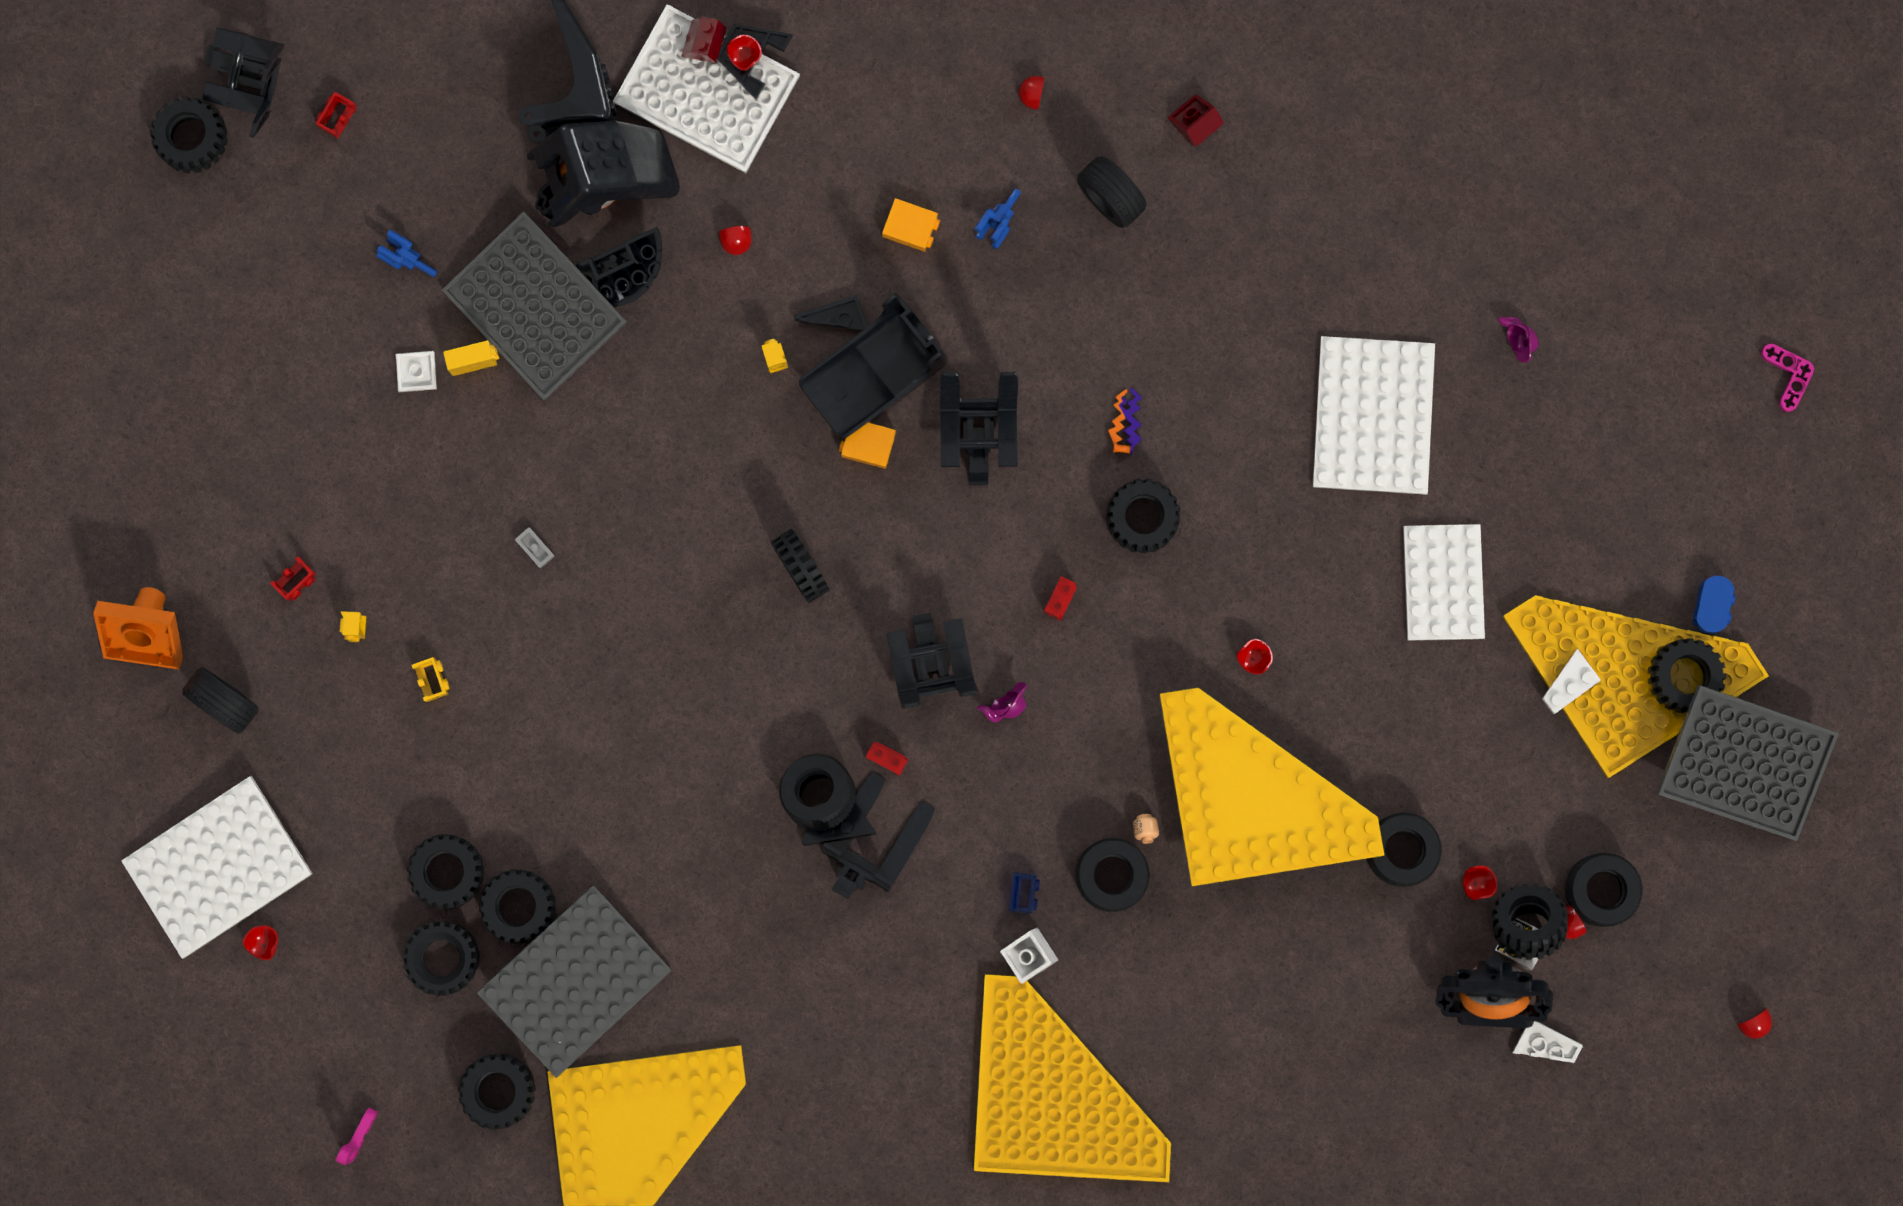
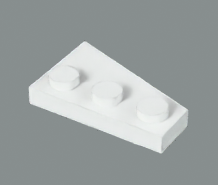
[1512,1021,1583,1063]

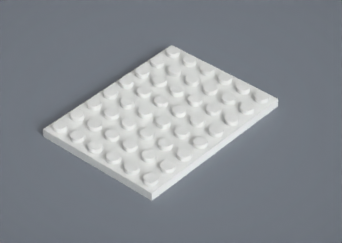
[613,4,800,173]
[1313,336,1435,495]
[122,776,313,959]

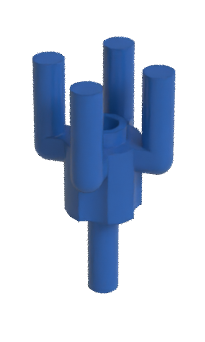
[974,188,1021,249]
[376,229,438,277]

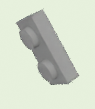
[515,527,555,569]

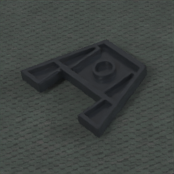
[717,24,793,101]

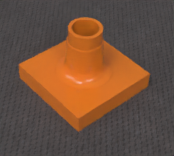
[93,587,183,670]

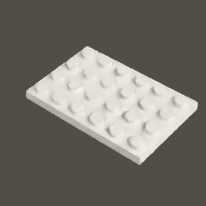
[1403,524,1485,641]

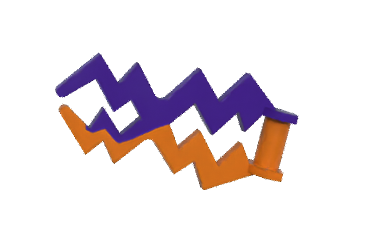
[1108,388,1142,455]

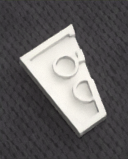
[1542,649,1600,714]

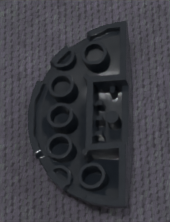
[575,227,663,307]

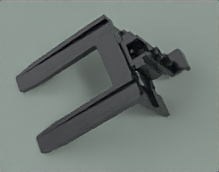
[202,27,285,138]
[940,372,1018,485]
[886,613,978,709]
[822,772,935,899]

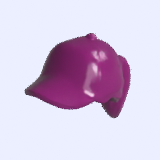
[1498,317,1539,363]
[977,682,1027,722]

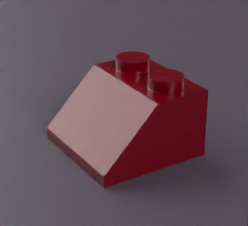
[681,17,727,63]
[1167,94,1224,147]

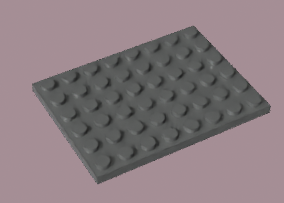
[442,211,627,401]
[1656,684,1839,841]
[477,885,672,1078]

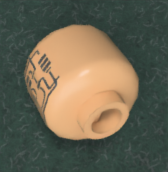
[1133,814,1159,844]

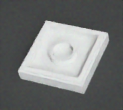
[396,351,437,392]

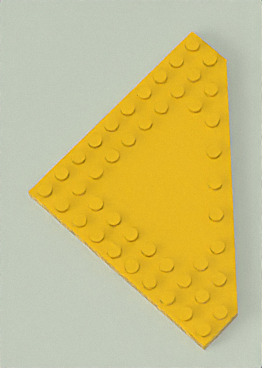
[1502,595,1769,778]
[1159,688,1384,886]
[974,975,1171,1182]
[548,1045,746,1206]

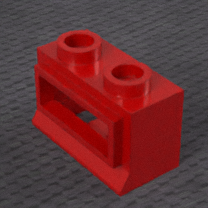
[316,92,357,139]
[270,557,317,601]
[1044,576,1077,621]
[865,742,908,776]

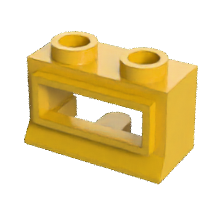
[762,339,788,373]
[340,611,366,642]
[412,657,450,702]

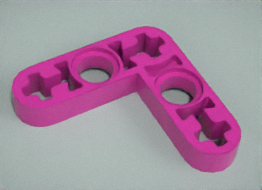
[1761,344,1814,412]
[336,1107,378,1166]

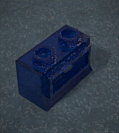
[1009,872,1040,914]

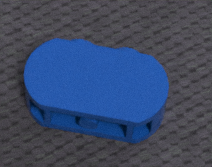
[1693,576,1736,634]

